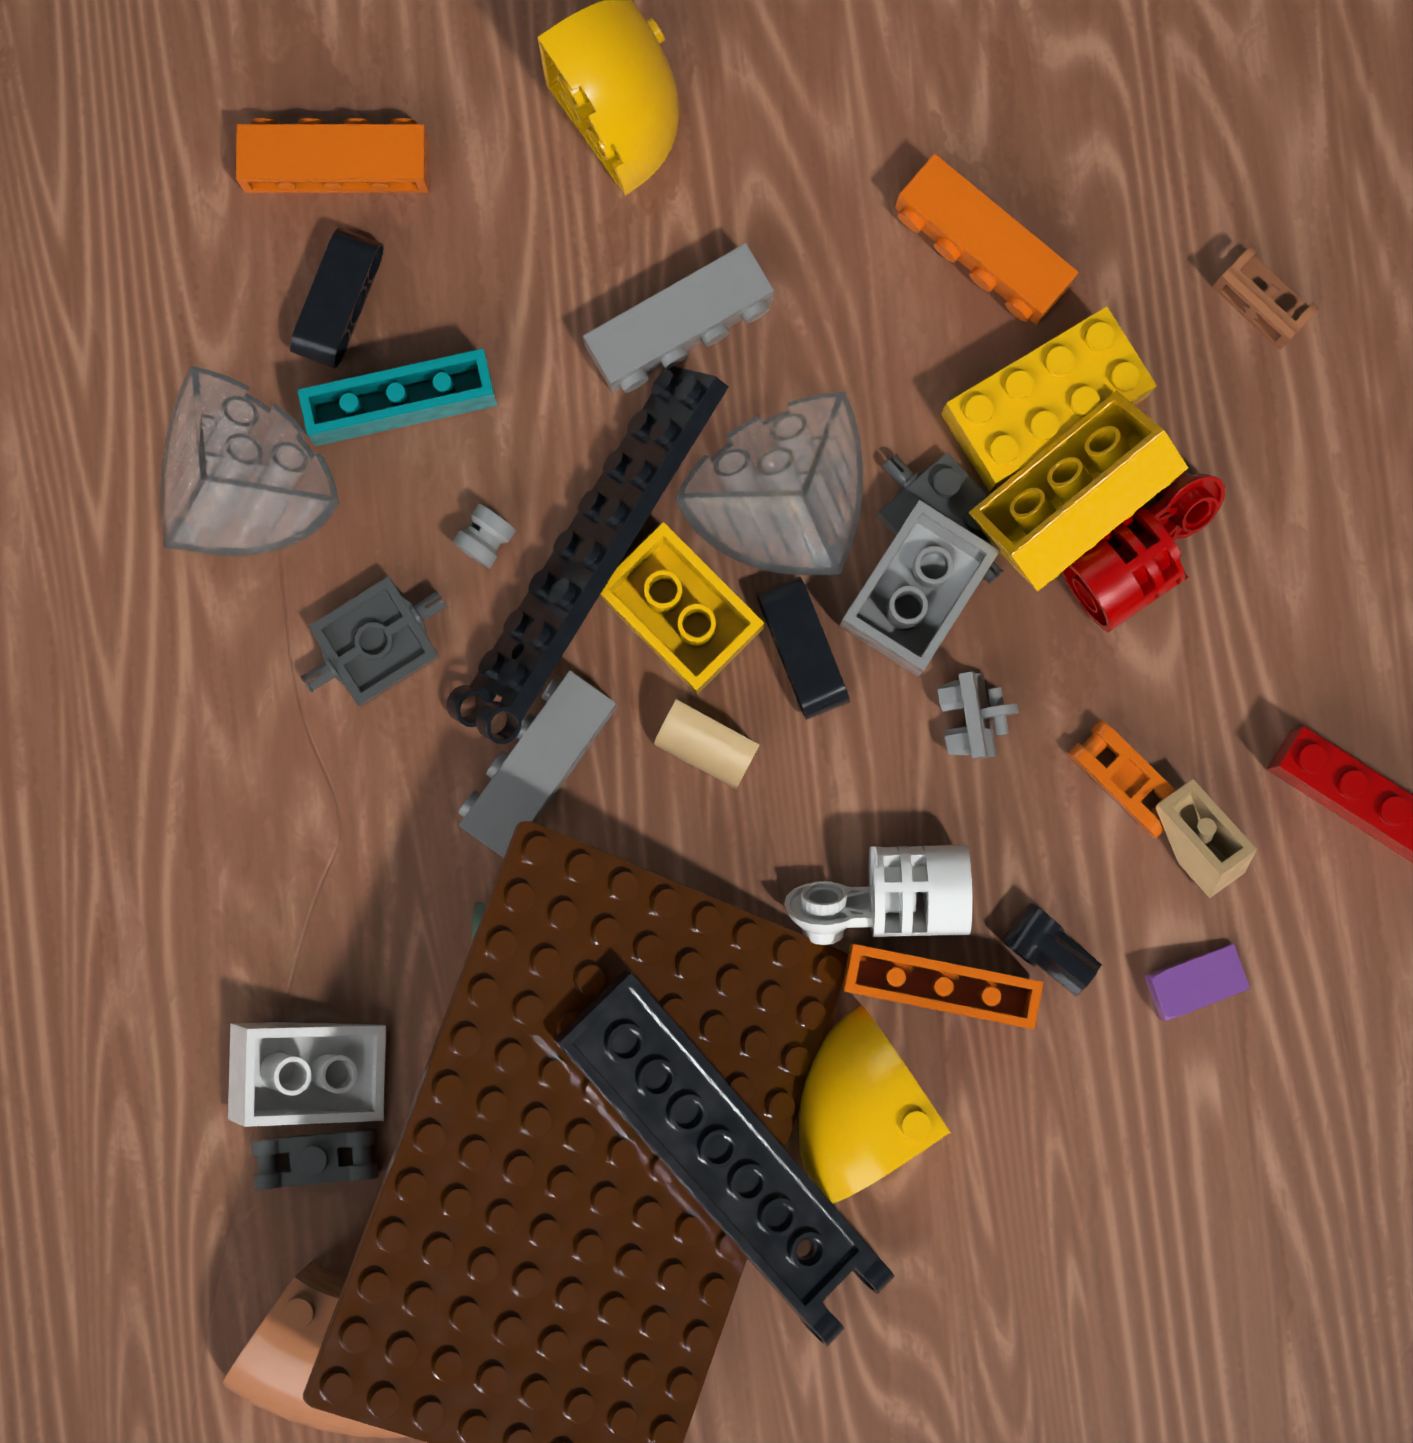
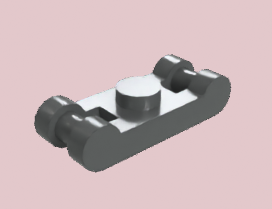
[251,1129,378,1190]

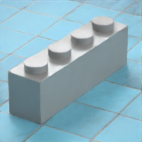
[583,243,774,393]
[458,671,618,858]

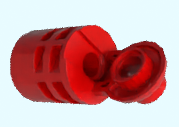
[1061,471,1225,633]

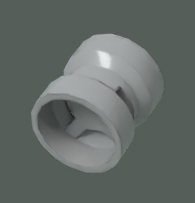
[451,504,517,569]

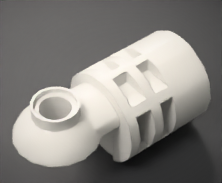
[784,845,972,945]

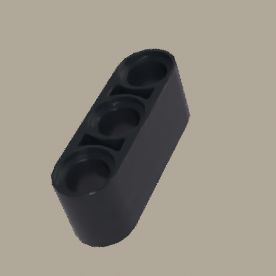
[290,227,384,369]
[756,576,850,720]

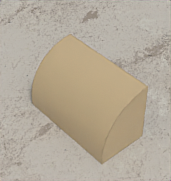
[654,699,760,790]

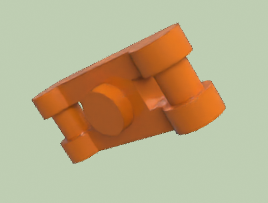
[1067,719,1177,839]

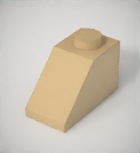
[1156,779,1257,898]

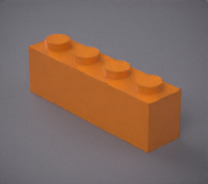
[236,118,429,193]
[895,153,1079,325]
[841,943,1044,1030]

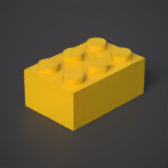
[599,522,765,695]

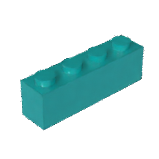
[297,349,498,446]

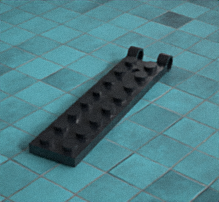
[446,366,729,744]
[553,970,895,1347]

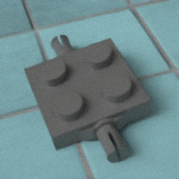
[877,452,1004,584]
[301,576,447,707]

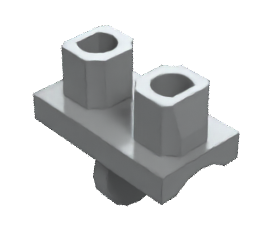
[937,671,1019,759]

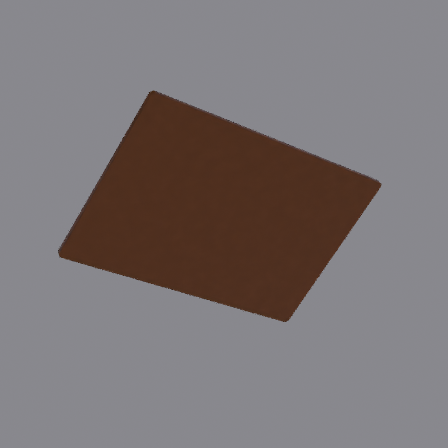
[303,821,848,1443]

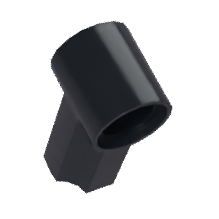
[1001,903,1102,996]

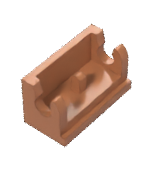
[1212,245,1319,350]

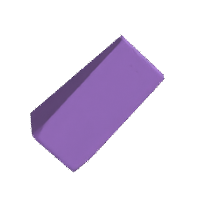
[1144,944,1250,1021]

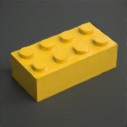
[941,307,1157,493]
[968,390,1188,592]

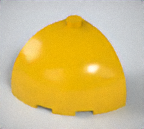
[537,0,680,196]
[798,1004,951,1204]

